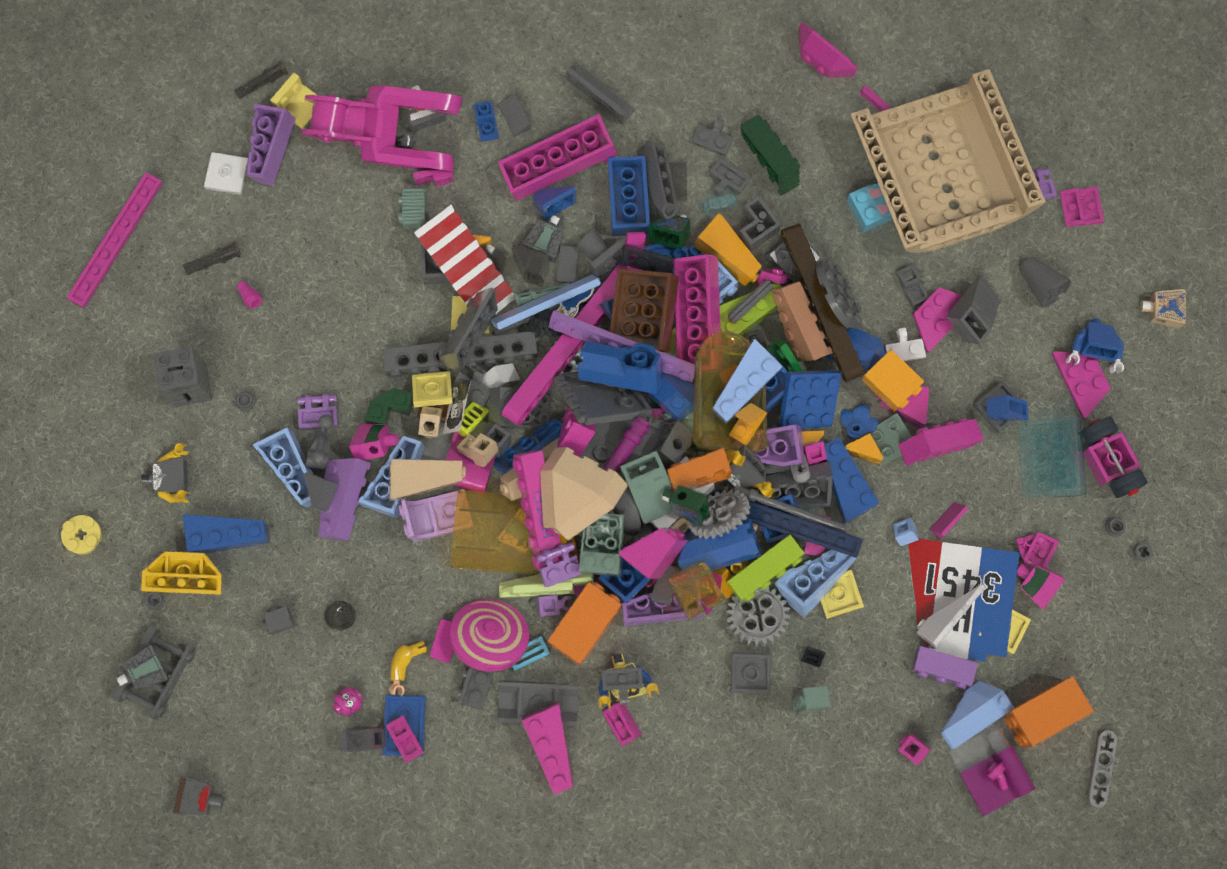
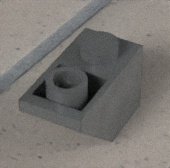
[470,421,511,458]

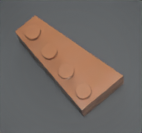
[772,281,833,362]

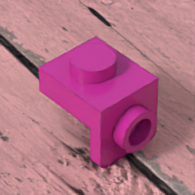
[757,268,789,287]

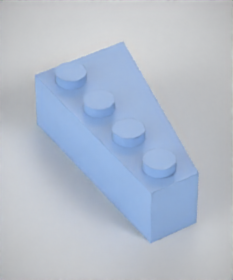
[253,428,313,508]

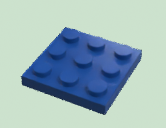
[778,370,842,428]

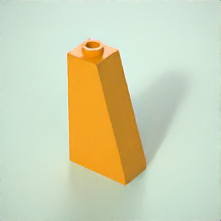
[693,213,762,287]

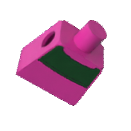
[349,424,399,460]
[1017,563,1065,610]

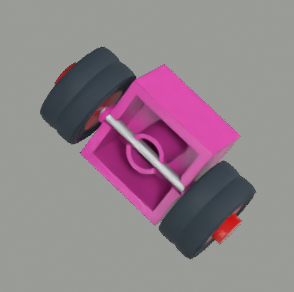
[1081,416,1148,498]

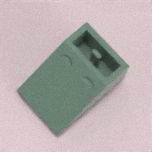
[620,451,673,524]
[579,514,624,576]

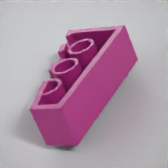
[557,405,596,457]
[898,418,984,466]
[522,702,573,795]

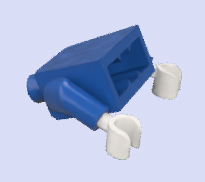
[1066,318,1124,373]

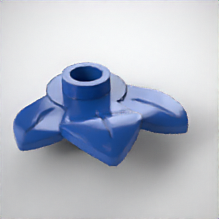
[841,404,878,440]

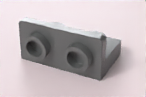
[456,667,494,710]

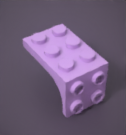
[399,489,474,543]

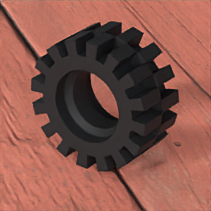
[529,308,562,337]

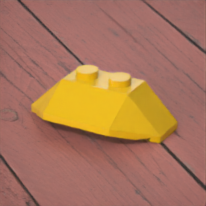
[141,551,222,595]

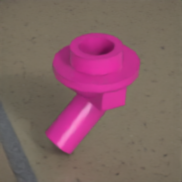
[987,762,1008,790]

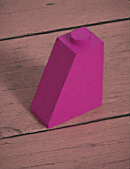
[876,386,929,428]

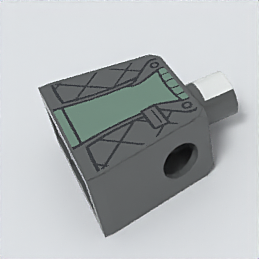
[523,215,563,263]
[116,645,169,689]

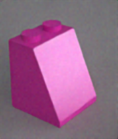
[619,527,688,579]

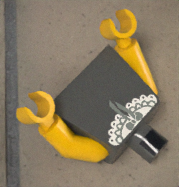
[142,443,190,503]
[719,445,775,497]

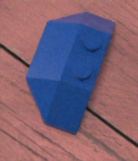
[823,327,886,375]

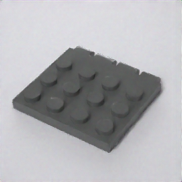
[552,371,652,425]
[579,416,669,480]

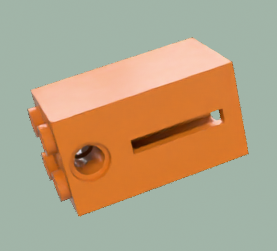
[548,582,622,666]
[1003,676,1094,749]

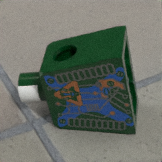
[649,214,690,249]
[662,485,709,527]

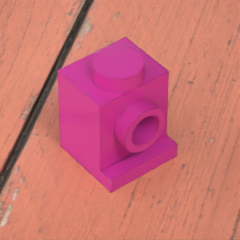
[898,733,932,766]

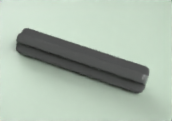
[728,280,773,324]

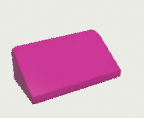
[930,502,968,539]
[430,619,453,663]
[602,701,642,746]

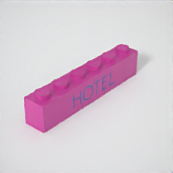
[513,450,561,570]

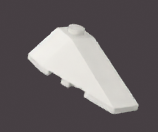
[916,584,985,649]

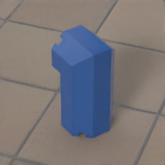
[578,342,662,394]
[678,516,761,576]

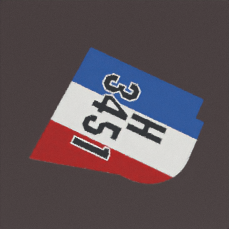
[908,539,1019,662]

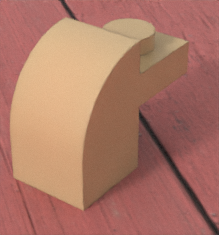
[457,433,498,467]

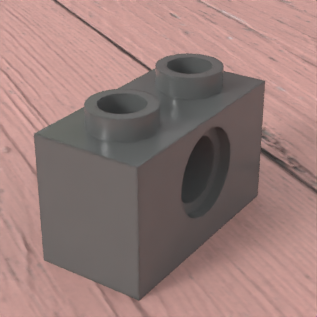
[650,420,694,468]

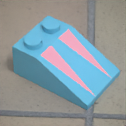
[846,183,893,233]

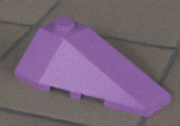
[721,425,804,466]

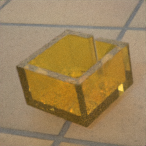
[667,560,724,619]

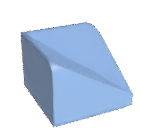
[893,518,918,546]

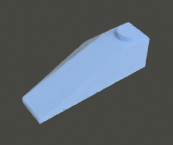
[775,550,857,617]
[941,681,1014,750]

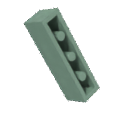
[792,686,831,715]

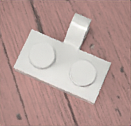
[884,328,926,362]

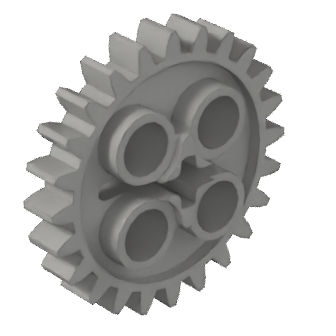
[688,489,751,539]
[726,586,790,647]

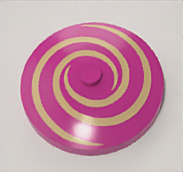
[450,599,529,672]

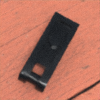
[619,244,674,273]

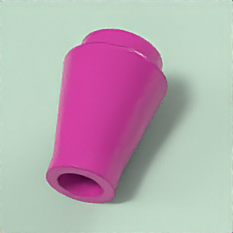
[237,281,262,309]

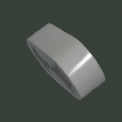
[790,453,810,482]

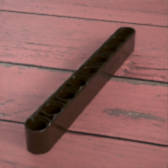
[781,223,864,382]

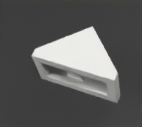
[481,363,521,388]

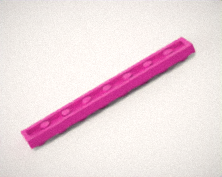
[67,172,163,309]

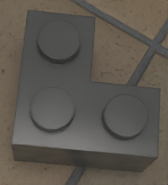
[738,196,781,251]

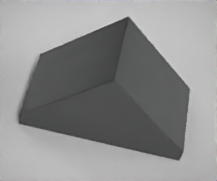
[304,472,338,512]

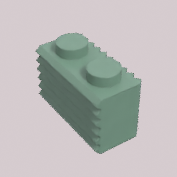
[399,188,426,229]

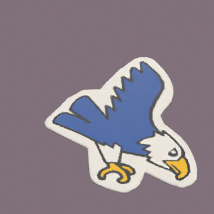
[556,288,594,318]

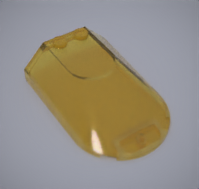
[693,331,767,453]
[451,490,540,575]

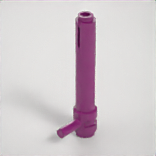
[603,416,651,474]

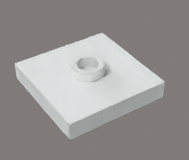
[204,152,248,195]

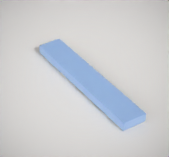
[491,275,601,329]

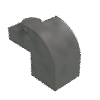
[340,728,386,752]

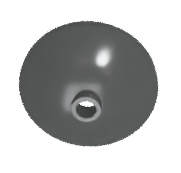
[606,488,641,536]

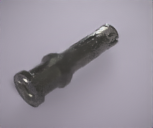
[234,60,289,100]
[183,242,242,275]

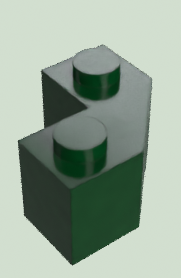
[365,388,413,425]

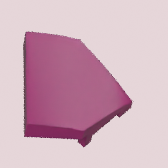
[1016,532,1059,570]

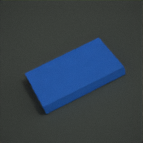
[383,695,426,756]

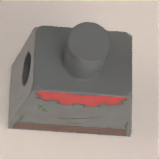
[172,775,224,815]

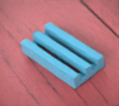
[512,636,550,671]

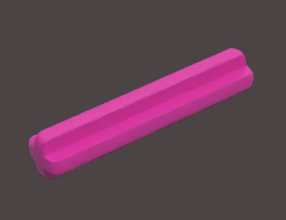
[859,86,891,112]

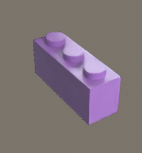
[911,646,978,690]

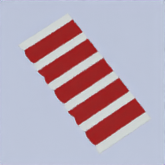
[414,205,514,314]

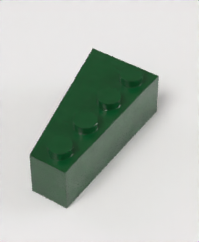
[740,114,800,196]

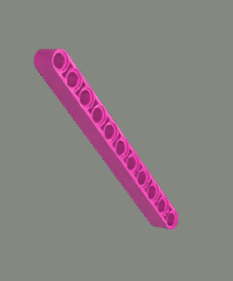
[502,264,623,426]

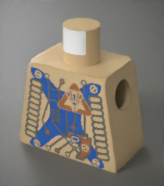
[1140,289,1186,328]

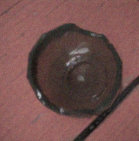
[324,601,356,631]

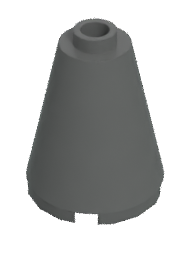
[1019,257,1072,308]

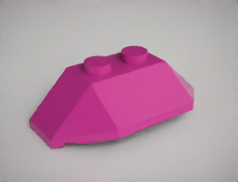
[798,22,858,78]

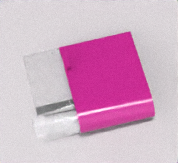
[421,423,496,494]

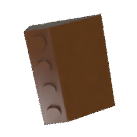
[610,269,679,353]

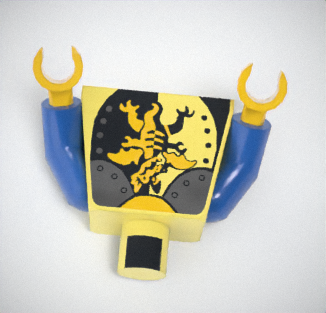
[598,654,659,709]

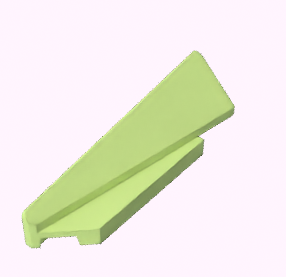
[499,573,594,598]

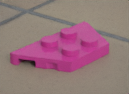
[912,287,962,353]
[1052,351,1111,419]

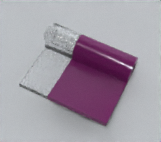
[947,722,1036,817]

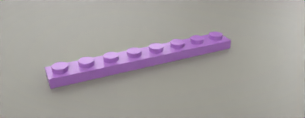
[549,311,698,383]

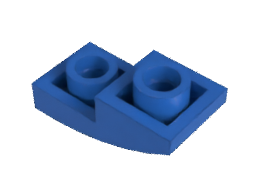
[474,101,499,142]

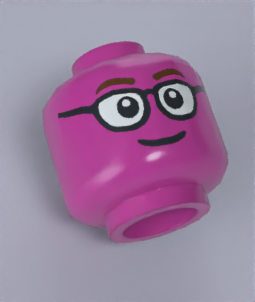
[332,687,363,717]

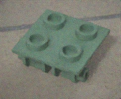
[865,413,912,465]

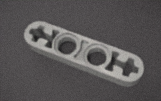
[1087,730,1117,808]

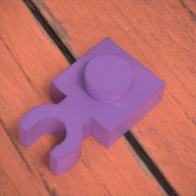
[537,595,572,617]

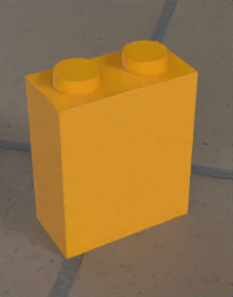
[862,350,924,412]

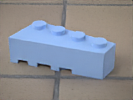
[712,339,782,424]
[358,436,425,519]

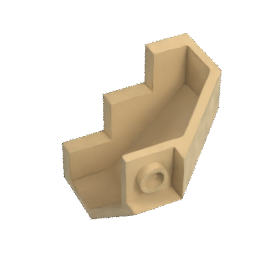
[540,447,628,540]

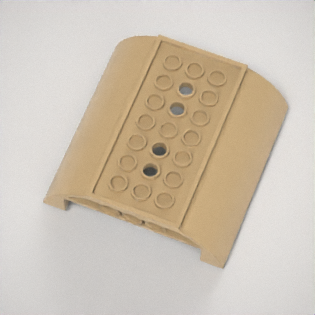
[850,69,1046,253]

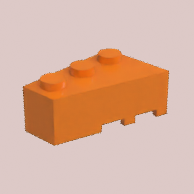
[667,448,731,492]

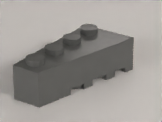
[751,462,833,507]

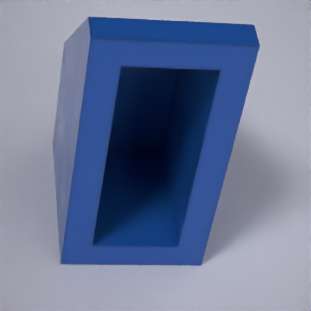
[986,395,1028,421]

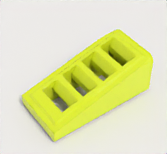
[457,402,489,438]

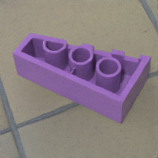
[247,104,296,186]
[318,458,371,541]
[622,575,703,627]

